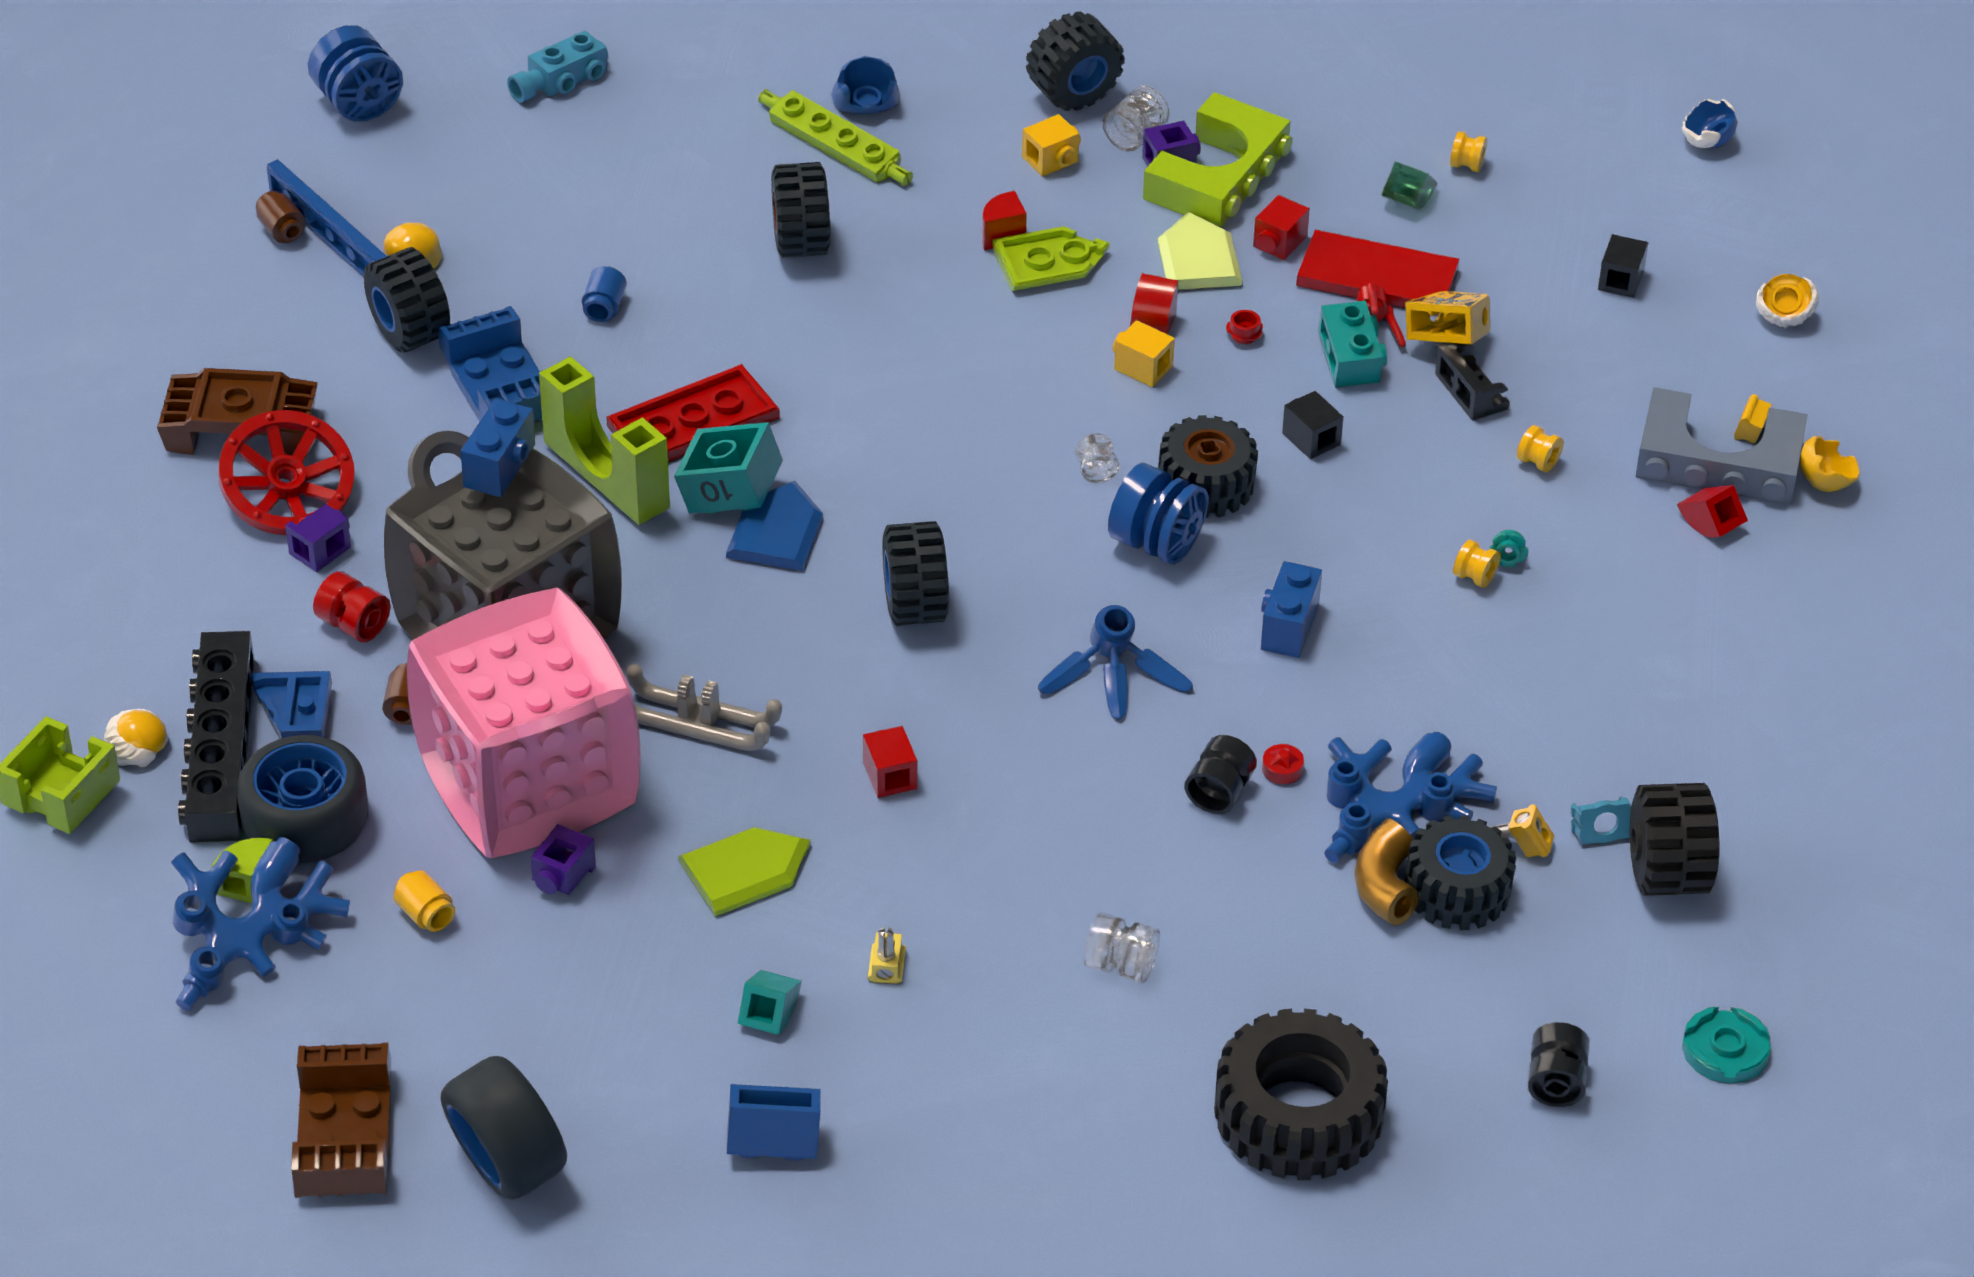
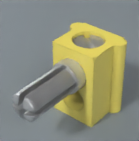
[867,927,906,984]

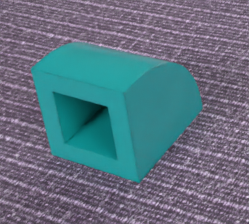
[737,970,802,1035]

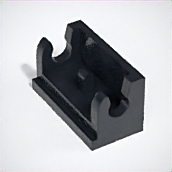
[1435,343,1510,421]

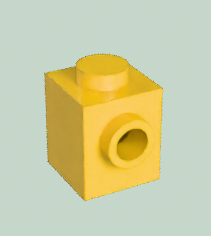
[1022,114,1081,177]
[1113,320,1175,387]

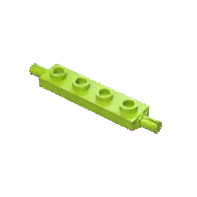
[758,89,913,186]

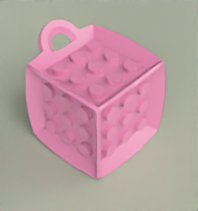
[407,588,641,858]

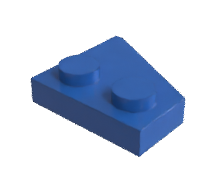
[251,671,332,739]

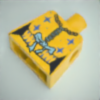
[1405,291,1491,344]

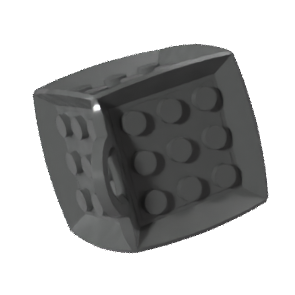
[384,431,622,640]

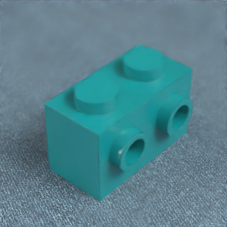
[1318,300,1387,388]

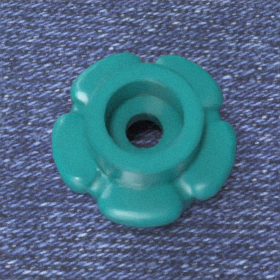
[1489,530,1529,568]

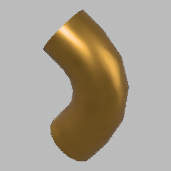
[1354,818,1419,926]

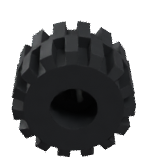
[1629,783,1720,896]

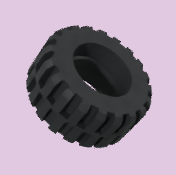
[1214,1008,1388,1181]

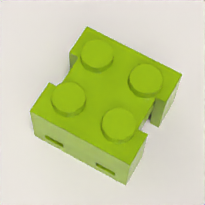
[0,716,120,834]

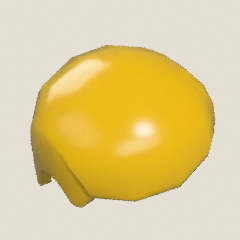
[383,222,442,268]
[1800,436,1860,492]

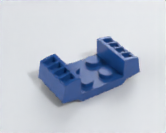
[439,306,543,422]

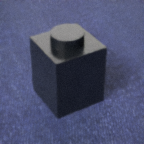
[1598,234,1649,298]
[1282,391,1344,460]

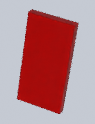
[1296,229,1459,315]
[606,364,780,462]

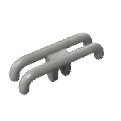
[627,664,782,751]

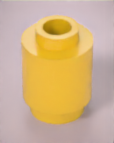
[393,870,455,932]

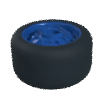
[237,735,368,863]
[440,1056,567,1200]

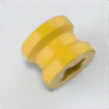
[1450,131,1488,173]
[1517,425,1564,473]
[1453,539,1501,588]

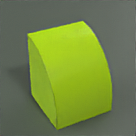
[212,838,273,904]

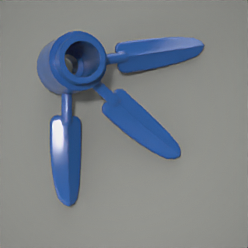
[1038,605,1193,719]

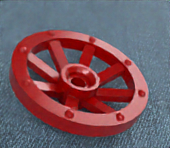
[218,410,355,535]

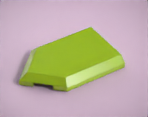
[993,226,1110,291]
[678,827,811,917]

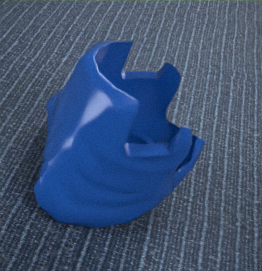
[831,56,900,114]

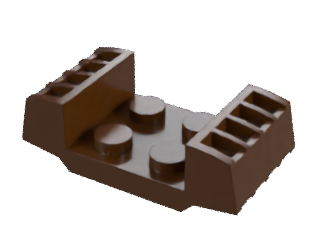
[157,368,318,456]
[291,1042,391,1198]

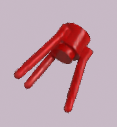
[1357,283,1406,347]

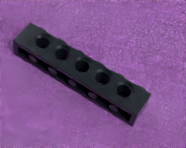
[178,631,255,842]

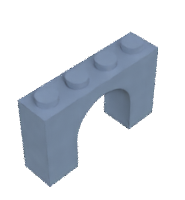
[1635,387,1808,504]

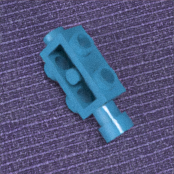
[507,31,608,103]

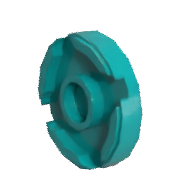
[1682,1006,1771,1083]

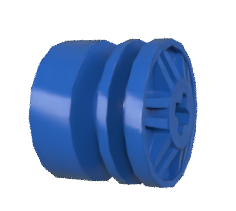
[307,25,403,122]
[1108,462,1209,565]

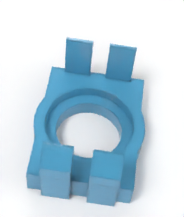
[1571,796,1631,844]

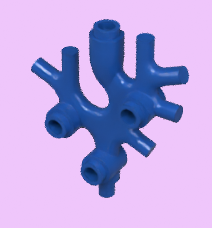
[1324,732,1497,863]
[171,837,350,1011]

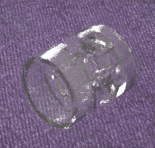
[1102,85,1170,152]
[1084,912,1160,983]

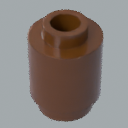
[256,191,306,243]
[382,663,412,725]

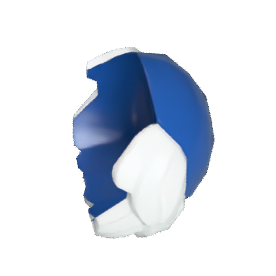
[1682,99,1738,148]

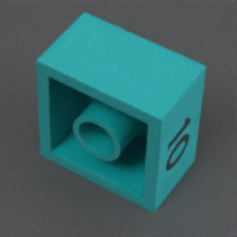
[674,422,783,514]

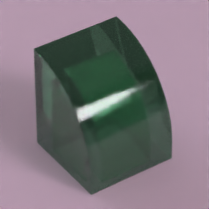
[1381,161,1438,210]

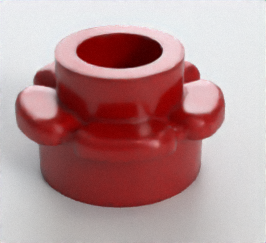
[1226,310,1263,344]

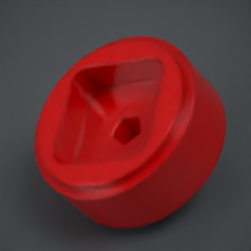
[1262,744,1304,784]

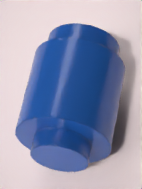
[582,266,627,322]

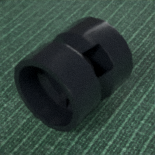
[1184,735,1257,814]
[1528,1022,1590,1107]

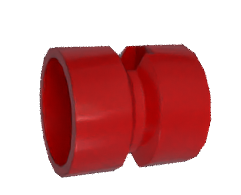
[313,571,391,643]

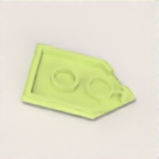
[1157,212,1242,290]

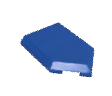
[726,481,823,571]

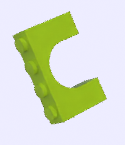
[1143,92,1293,228]
[539,356,670,525]

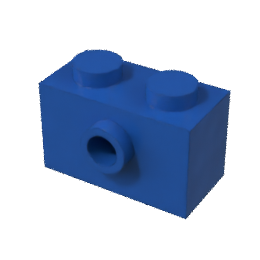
[460,398,535,497]
[1261,561,1322,658]
[726,1084,821,1161]

